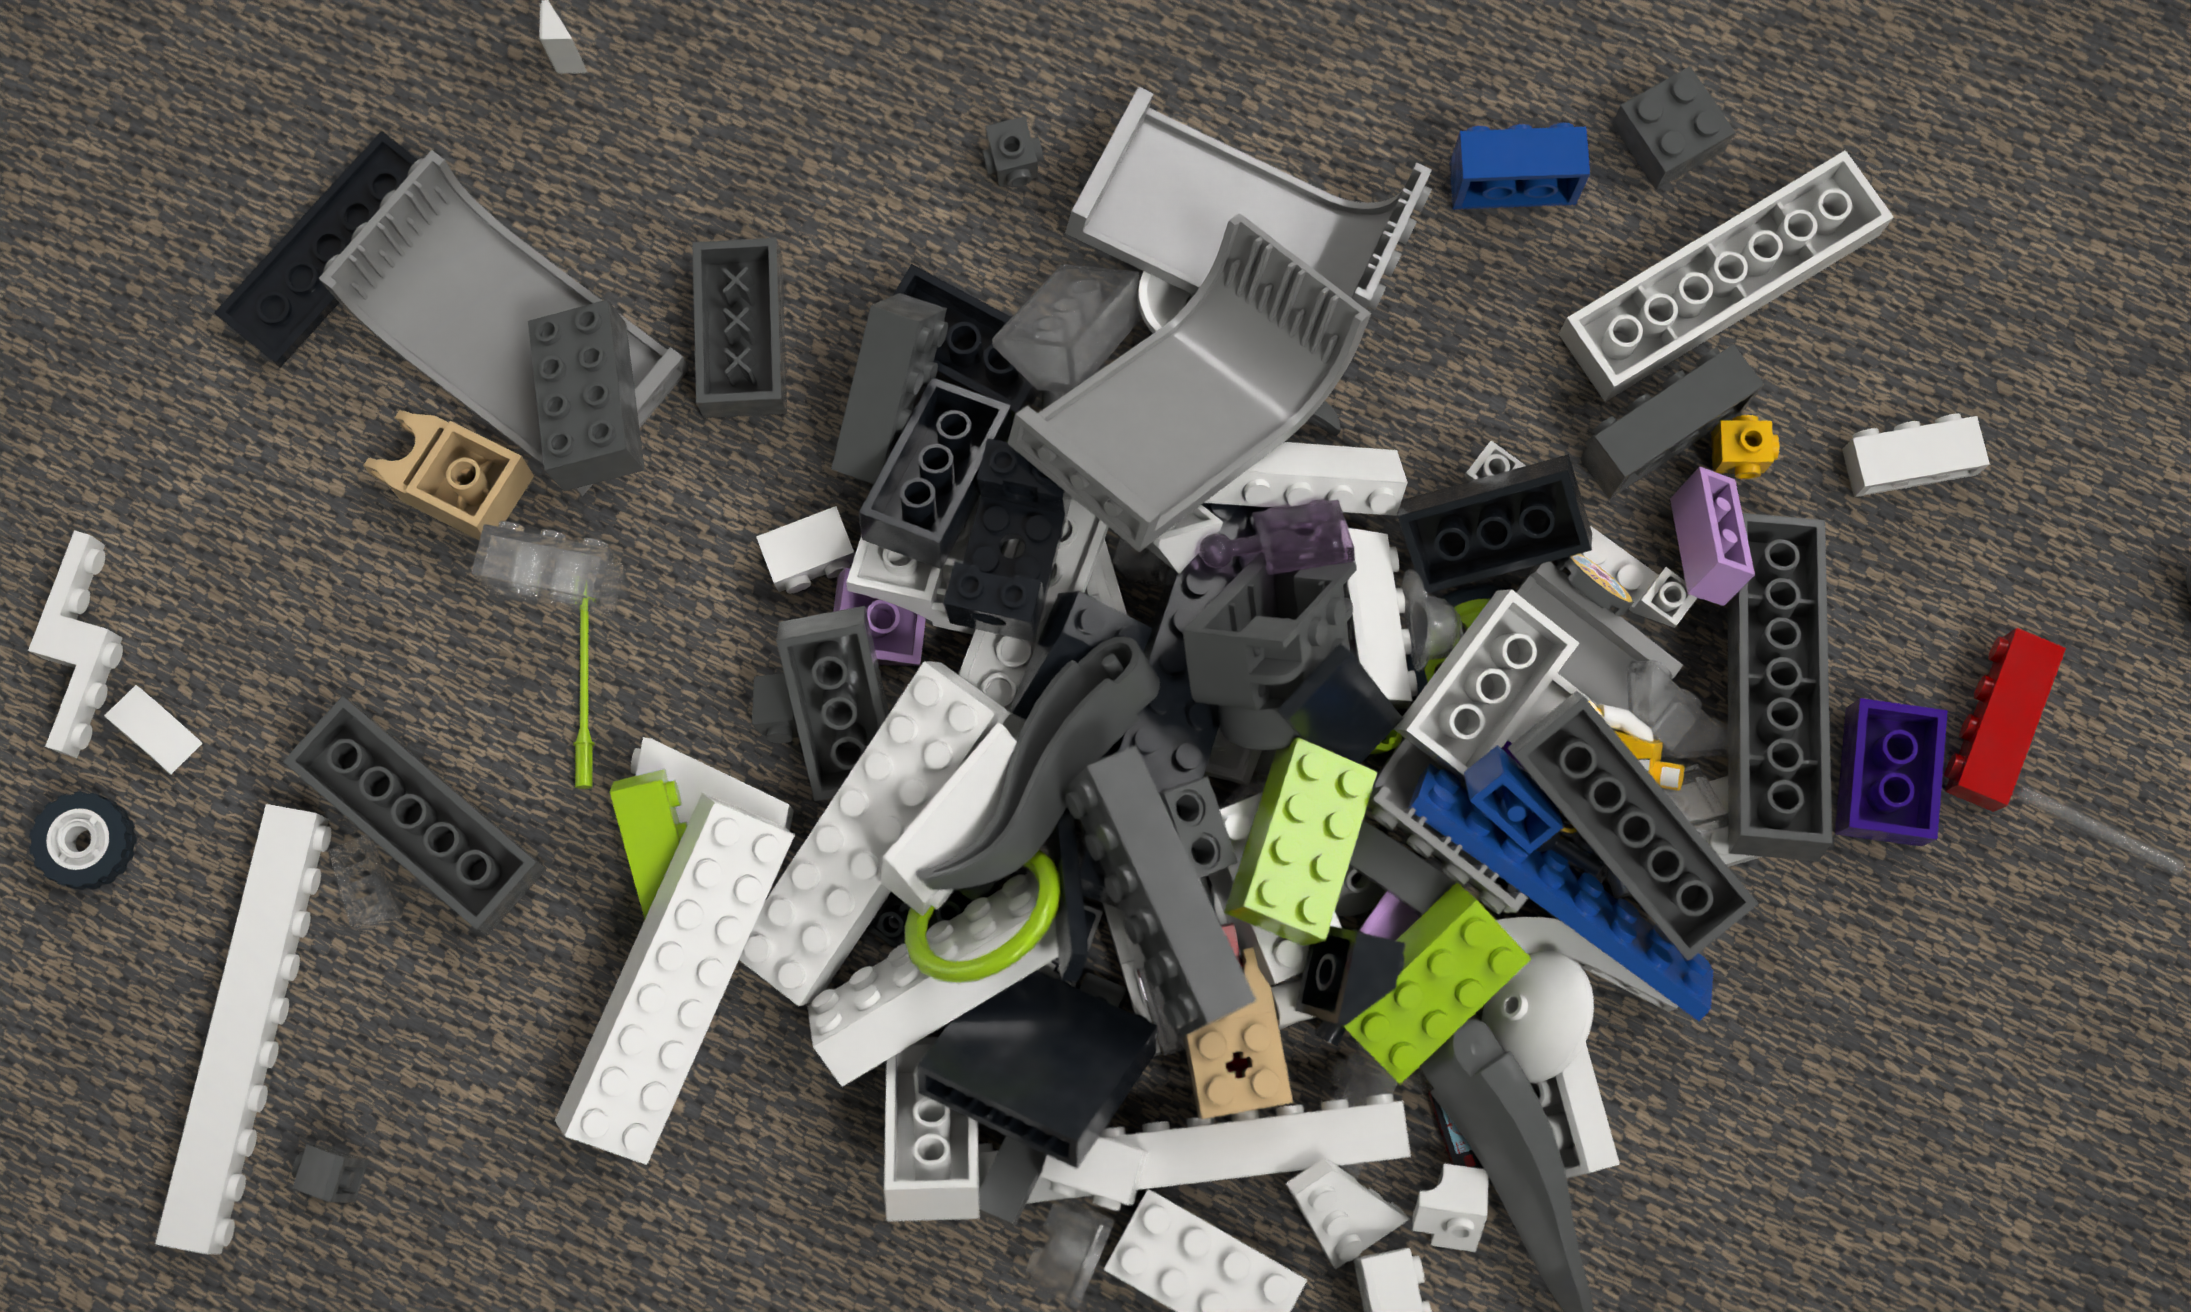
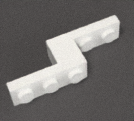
[28,530,123,758]

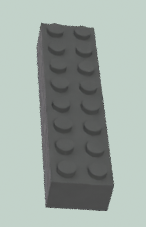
[1727,513,1832,862]

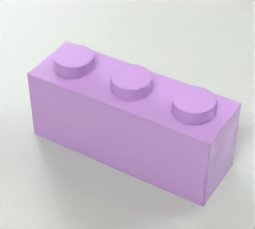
[1670,467,1755,606]

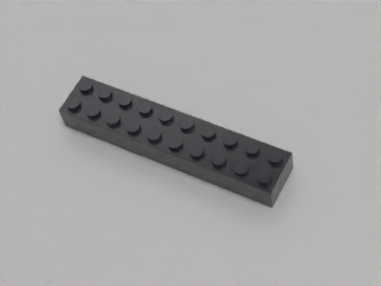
[1078,503,1286,910]

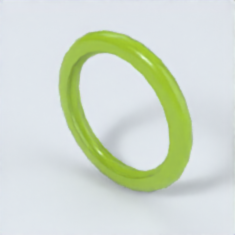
[905,849,1061,984]

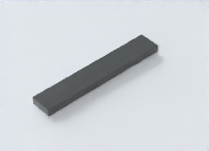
[979,973,1129,1228]

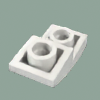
[104,685,203,775]

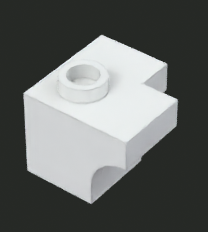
[1412,1164,1488,1252]

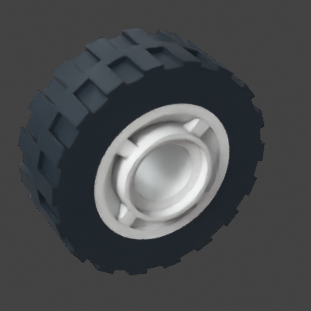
[29,791,137,890]

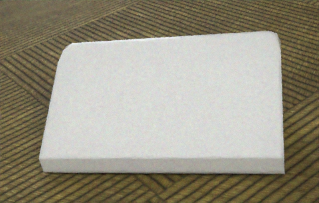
[539,0,587,74]

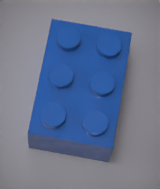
[1450,123,1590,209]

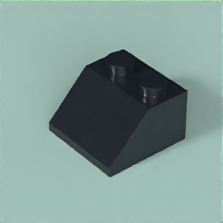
[1295,925,1405,1026]

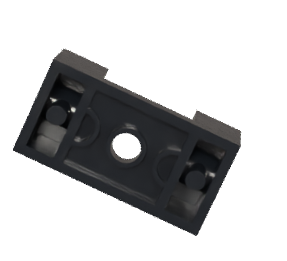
[944,438,1072,642]

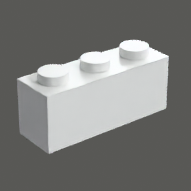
[1842,414,1990,497]

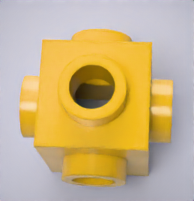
[1711,415,1779,479]

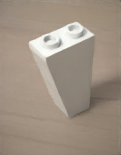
[631,737,794,831]

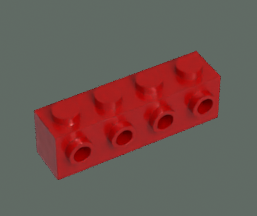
[1944,628,2066,812]

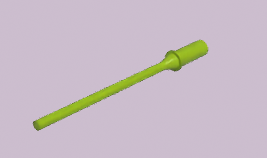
[573,579,595,789]

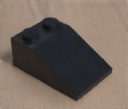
[1009,591,1153,721]

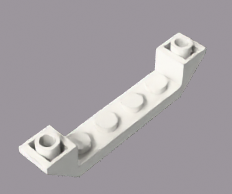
[1465,441,1697,628]

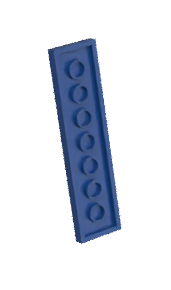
[1408,763,1714,1022]

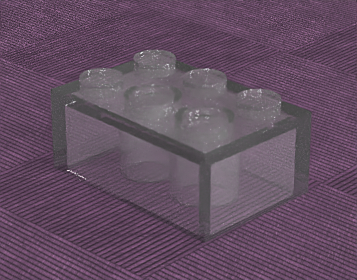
[471,521,626,618]

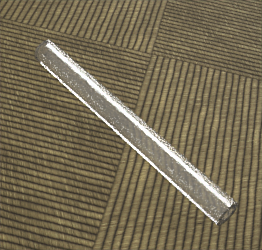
[2015,784,2185,877]

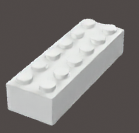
[807,871,1059,1087]

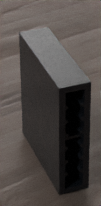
[917,970,1158,1169]

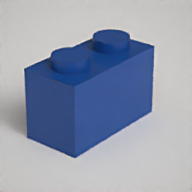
[1464,745,1564,854]

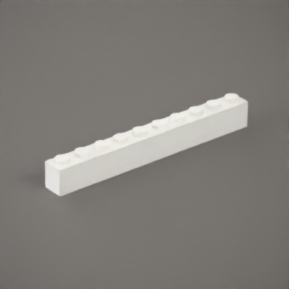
[155,804,331,1254]
[978,1094,1411,1204]

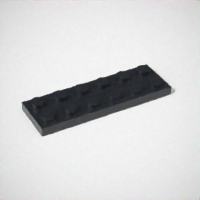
[214,131,419,368]

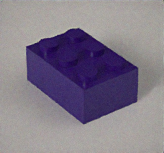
[1835,698,1948,847]

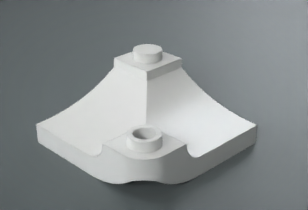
[846,495,981,635]

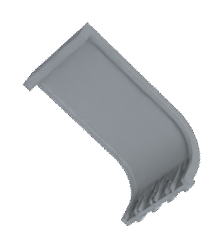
[1065,87,1432,310]
[319,150,689,496]
[1008,213,1372,552]
[1368,562,1683,914]

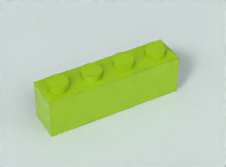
[610,769,688,919]

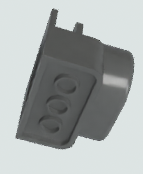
[1183,553,1357,750]

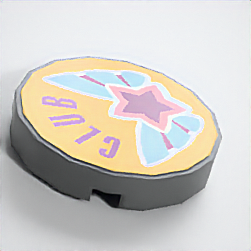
[1556,554,1634,616]

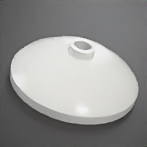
[1482,951,1594,1083]

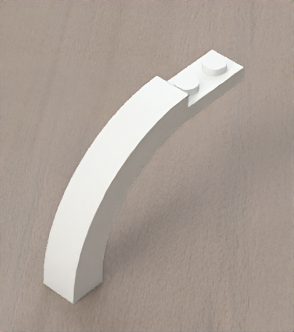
[1496,917,1678,1012]

